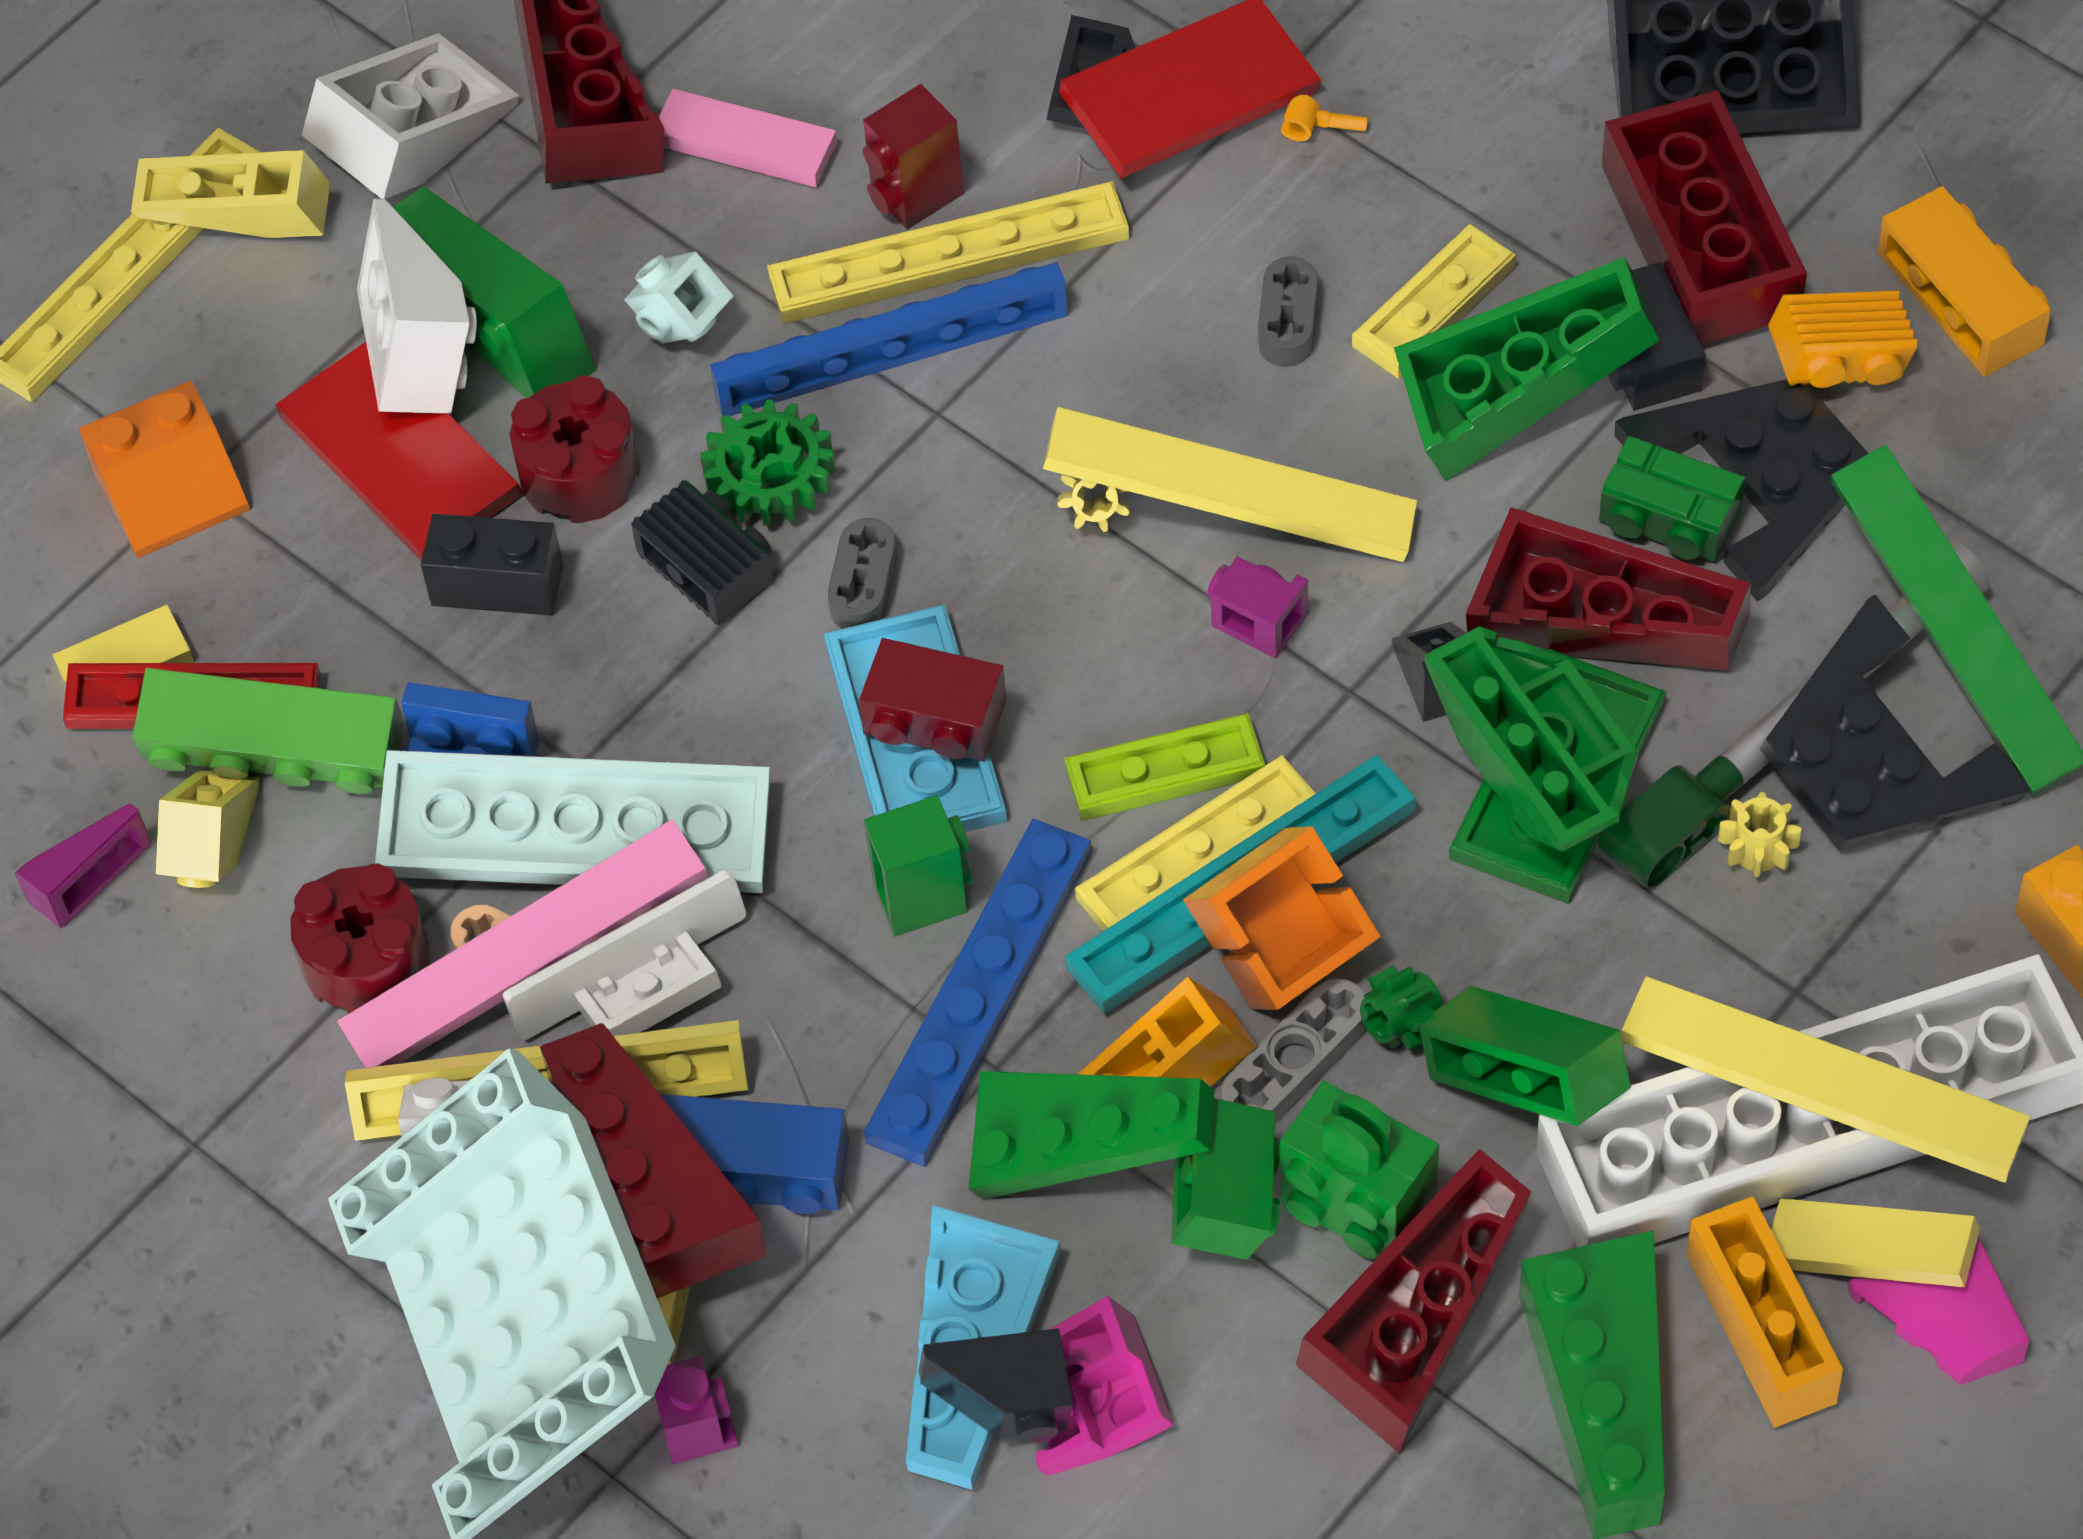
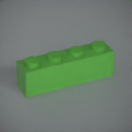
[132,668,404,794]

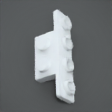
[503,869,746,1040]

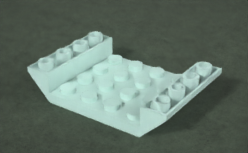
[328,1048,676,1539]

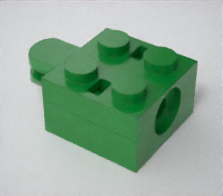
[1280,1080,1439,1259]

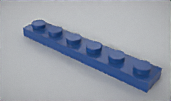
[710,262,1068,416]
[864,818,1092,1167]

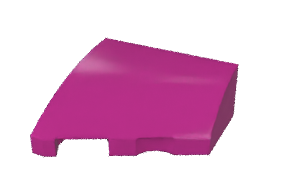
[1847,1236,2030,1385]
[1036,1295,1174,1476]

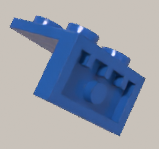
[401,682,540,757]

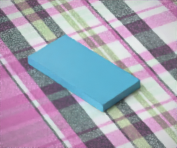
[823,604,1007,832]

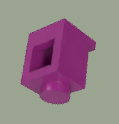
[1207,556,1308,659]
[654,1356,738,1464]

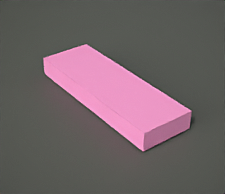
[659,88,838,188]

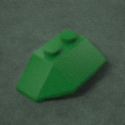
[1424,626,1638,851]

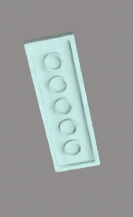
[375,750,770,893]

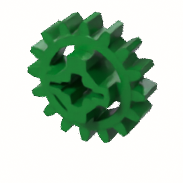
[700,400,836,526]

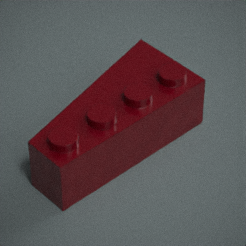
[540,1023,767,1298]

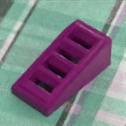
[15,803,152,928]

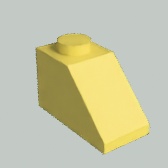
[156,770,259,888]

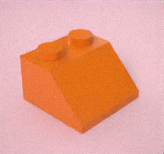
[78,380,250,559]

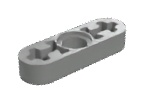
[1221,979,1366,1123]

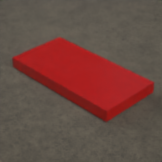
[1059,0,1321,178]
[275,342,521,560]

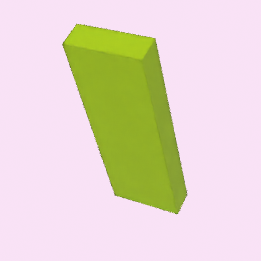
[1064,713,1265,821]

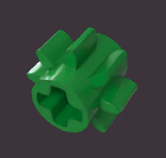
[1360,965,1442,1050]

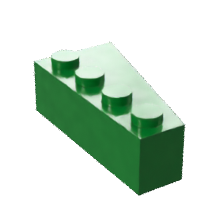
[368,186,596,398]
[1394,257,1660,481]
[1519,1230,1665,1539]

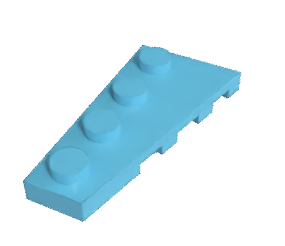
[906,1205,1060,1490]

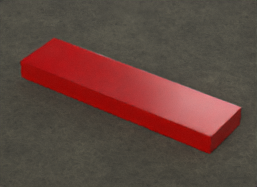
[63,663,321,729]

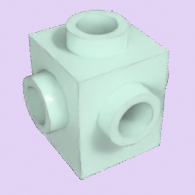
[624,251,733,344]

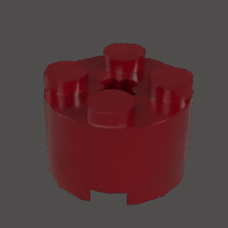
[509,375,640,523]
[290,863,430,1014]

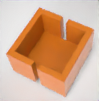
[1183,826,1381,1010]

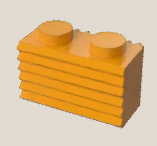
[1768,290,1917,388]

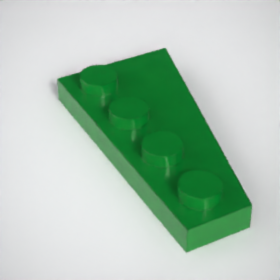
[968,1071,1215,1200]

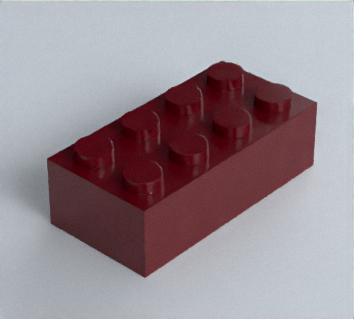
[1602,90,1807,345]

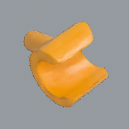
[1281,95,1368,142]

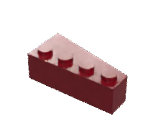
[514,0,664,184]
[1466,507,1751,670]
[1296,1148,1531,1454]

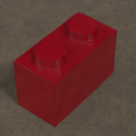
[863,84,964,230]
[859,638,1007,762]

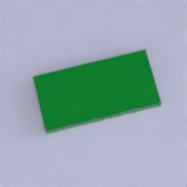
[1449,649,1667,904]

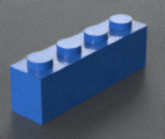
[660,1094,849,1214]

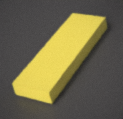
[1352,224,1516,378]
[1771,1198,1980,1287]

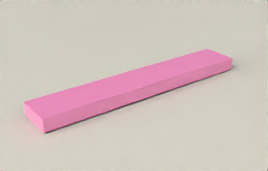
[337,819,708,1068]

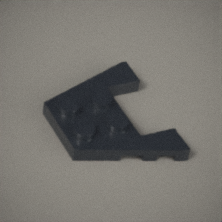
[1614,379,1869,601]
[1759,594,2031,849]

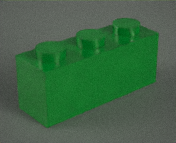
[1418,986,1631,1126]

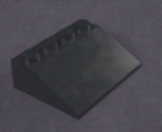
[1607,0,1860,135]

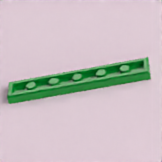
[1831,444,2083,797]

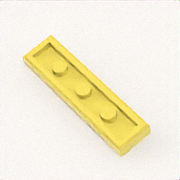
[1075,755,1316,931]

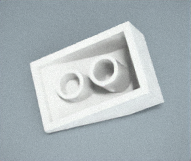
[302,33,520,199]
[357,199,477,414]

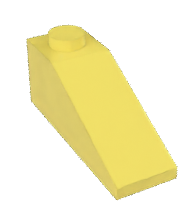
[131,150,330,238]

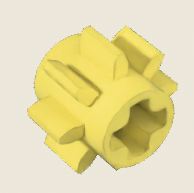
[1057,474,1130,532]
[1718,792,1801,877]

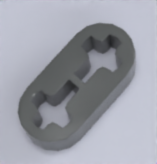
[1258,256,1318,367]
[828,518,897,629]

